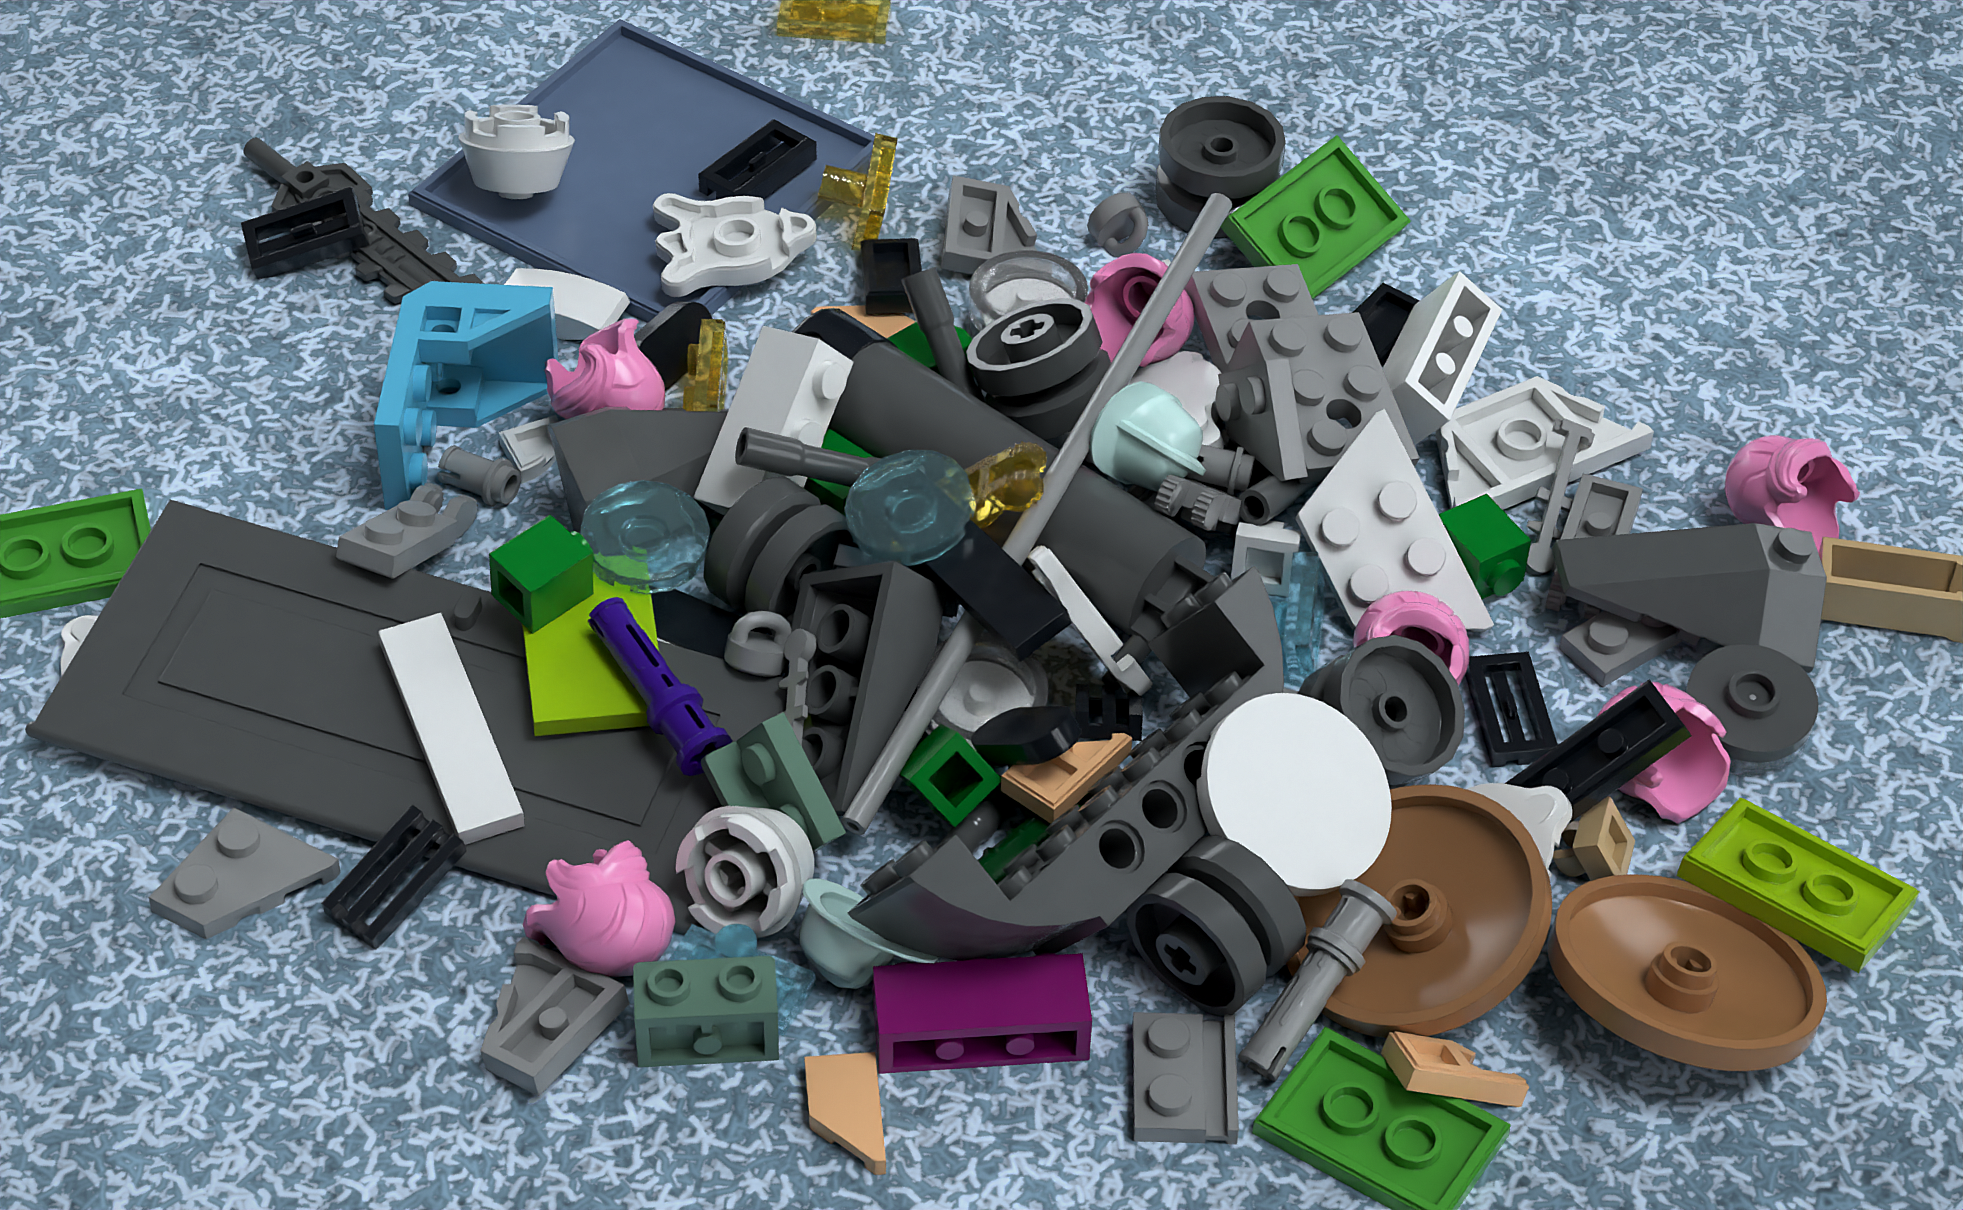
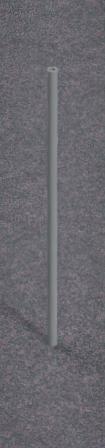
[841,193,1232,835]

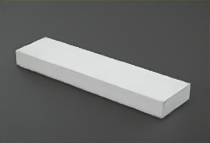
[378,613,525,845]

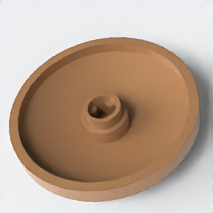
[1286,784,1552,1038]
[1548,874,1827,1071]

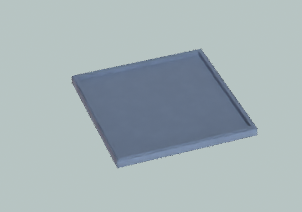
[408,19,888,323]

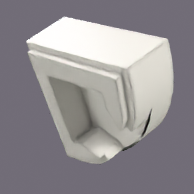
[499,415,559,484]

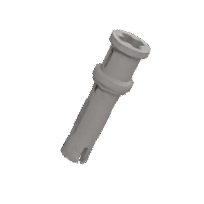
[1238,879,1397,1082]

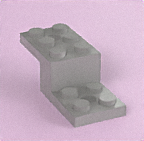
[1184,264,1420,484]

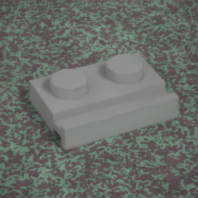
[1132,1012,1239,1144]

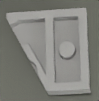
[941,175,1055,278]
[1215,357,1308,481]
[148,807,341,939]
[480,937,630,1096]

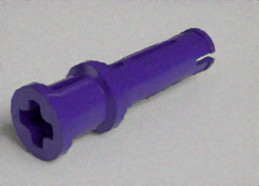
[588,597,733,776]

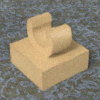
[1552,796,1635,881]

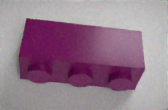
[873,953,1092,1074]

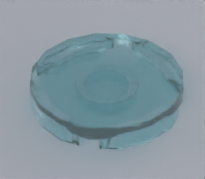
[844,450,976,566]
[580,480,710,594]

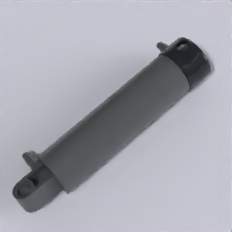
[792,308,1215,690]

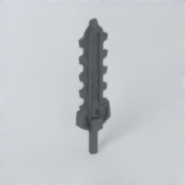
[243,137,485,304]

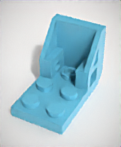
[374,281,559,510]

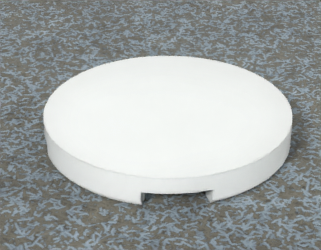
[1196,693,1392,897]

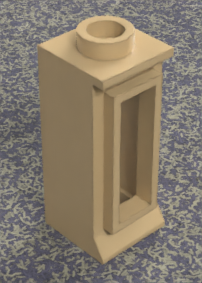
[1819,537,1963,643]

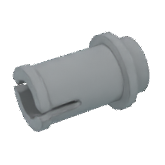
[1184,444,1255,495]
[437,445,521,506]

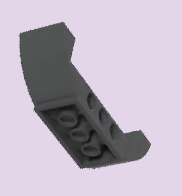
[848,566,1284,961]

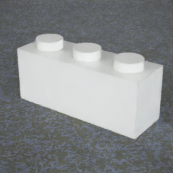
[1383,271,1503,446]
[693,326,854,516]

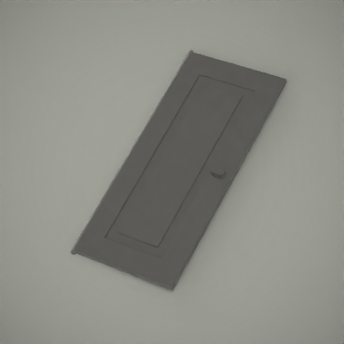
[25,499,788,938]

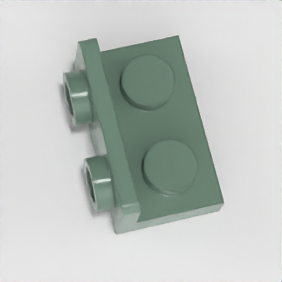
[701,712,846,853]
[633,956,779,1068]

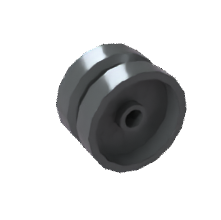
[1155,96,1286,238]
[966,298,1111,440]
[703,476,866,636]
[1297,635,1465,790]
[1127,835,1306,1016]

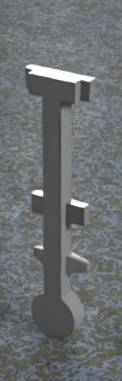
[1526,418,1595,576]
[777,628,816,746]

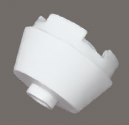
[459,105,575,199]
[676,806,814,939]

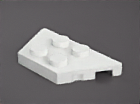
[1436,376,1654,510]
[1295,409,1494,632]

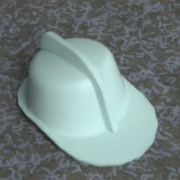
[1089,381,1206,491]
[799,878,939,989]

